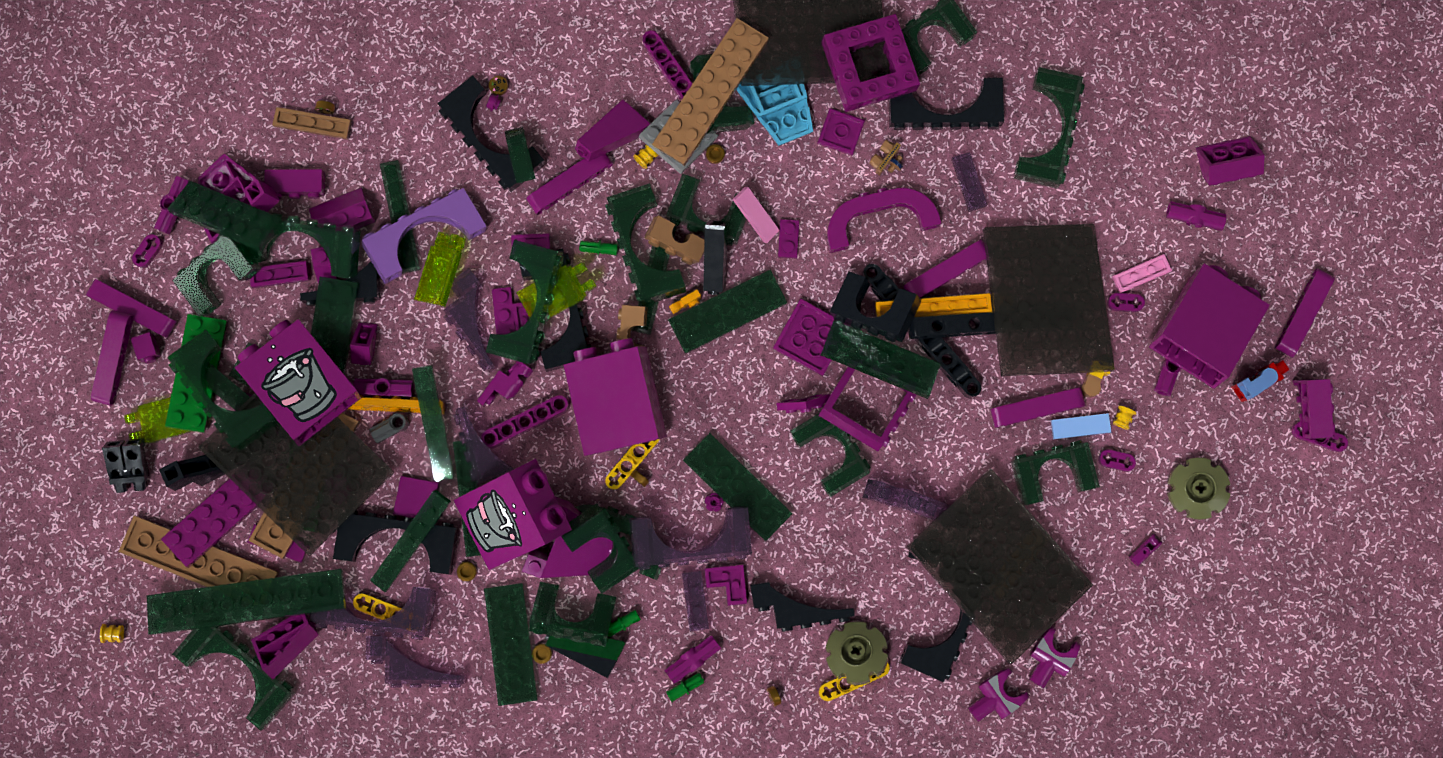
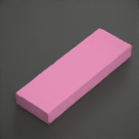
[732,187,780,243]
[1112,254,1172,293]

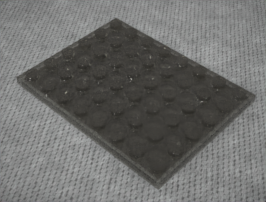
[733,0,889,86]
[983,224,1115,377]
[198,393,395,556]
[906,468,1093,664]

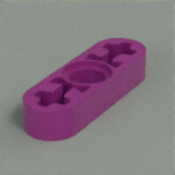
[1292,422,1348,452]

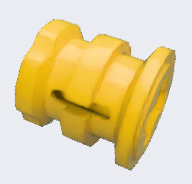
[633,144,658,169]
[1113,406,1137,430]
[100,624,124,643]

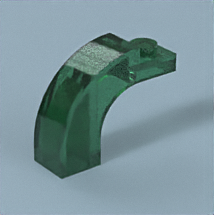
[505,127,536,183]

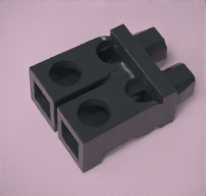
[102,438,150,493]

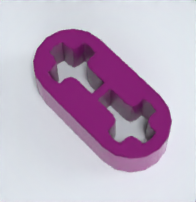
[132,234,162,268]
[1107,293,1145,312]
[1098,450,1136,472]

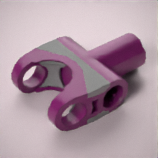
[1029,626,1081,689]
[968,667,1030,722]

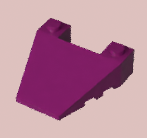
[198,154,280,250]
[522,496,617,578]

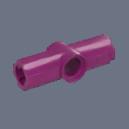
[154,176,192,235]
[1166,201,1227,231]
[1154,358,1182,397]
[353,378,414,398]
[664,635,721,684]

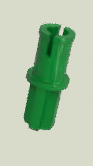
[579,240,618,256]
[603,609,641,638]
[666,673,704,702]

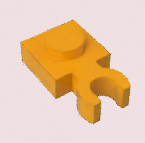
[669,290,701,314]

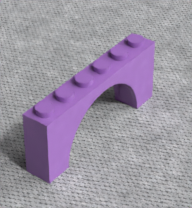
[362,188,486,284]

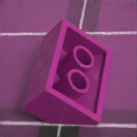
[1196,136,1265,186]
[309,187,376,243]

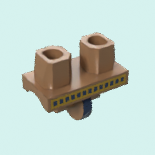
[869,140,903,176]

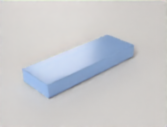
[1051,413,1111,440]

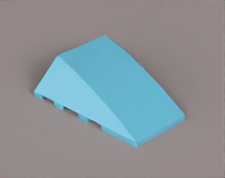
[736,56,813,146]

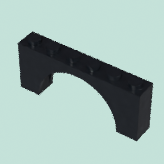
[437,75,546,192]
[888,78,1004,130]
[518,248,591,372]
[333,510,458,575]
[899,555,990,682]

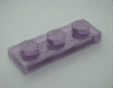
[951,152,987,212]
[682,571,709,632]

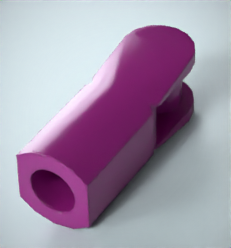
[1129,533,1163,567]

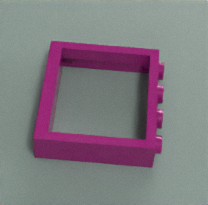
[818,349,918,451]

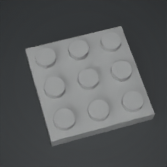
[639,100,718,174]

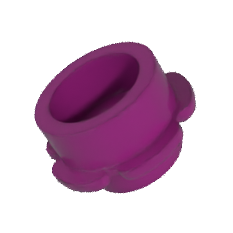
[486,94,501,112]
[705,493,724,512]

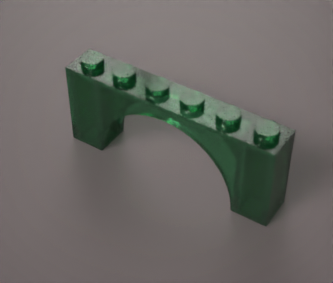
[1013,67,1085,189]
[605,183,686,306]
[243,210,361,279]
[486,240,563,364]
[167,330,278,451]
[172,617,296,731]

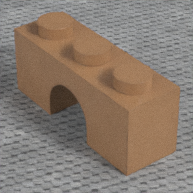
[644,215,704,265]
[617,305,648,347]

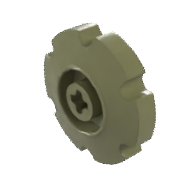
[1167,458,1230,520]
[826,622,888,685]

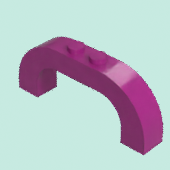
[827,188,941,253]

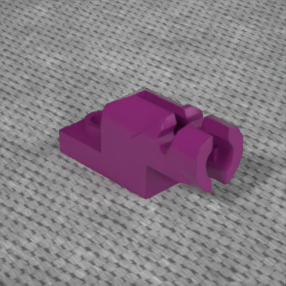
[477,360,533,407]

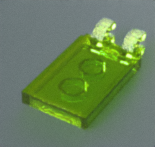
[414,232,466,307]
[516,262,597,327]
[124,397,193,444]

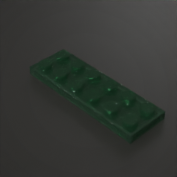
[167,181,283,251]
[668,269,787,354]
[311,277,359,375]
[820,320,940,399]
[683,433,792,542]
[484,583,538,706]

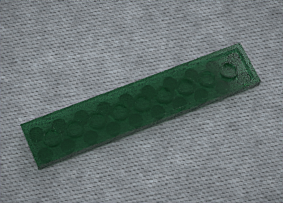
[146,569,346,635]

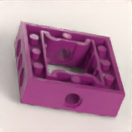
[821,14,920,112]

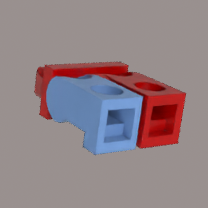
[1231,360,1289,402]

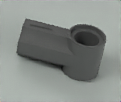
[369,413,410,444]

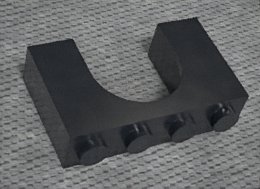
[830,271,921,342]

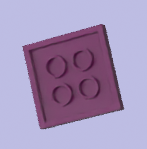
[773,299,850,377]

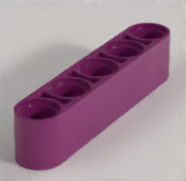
[643,31,692,100]
[526,153,613,215]
[903,239,992,298]
[1275,268,1335,358]
[86,279,177,339]
[91,310,133,406]
[990,387,1086,428]
[481,395,569,449]

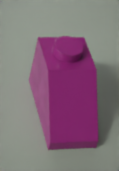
[311,246,339,290]
[350,322,378,365]

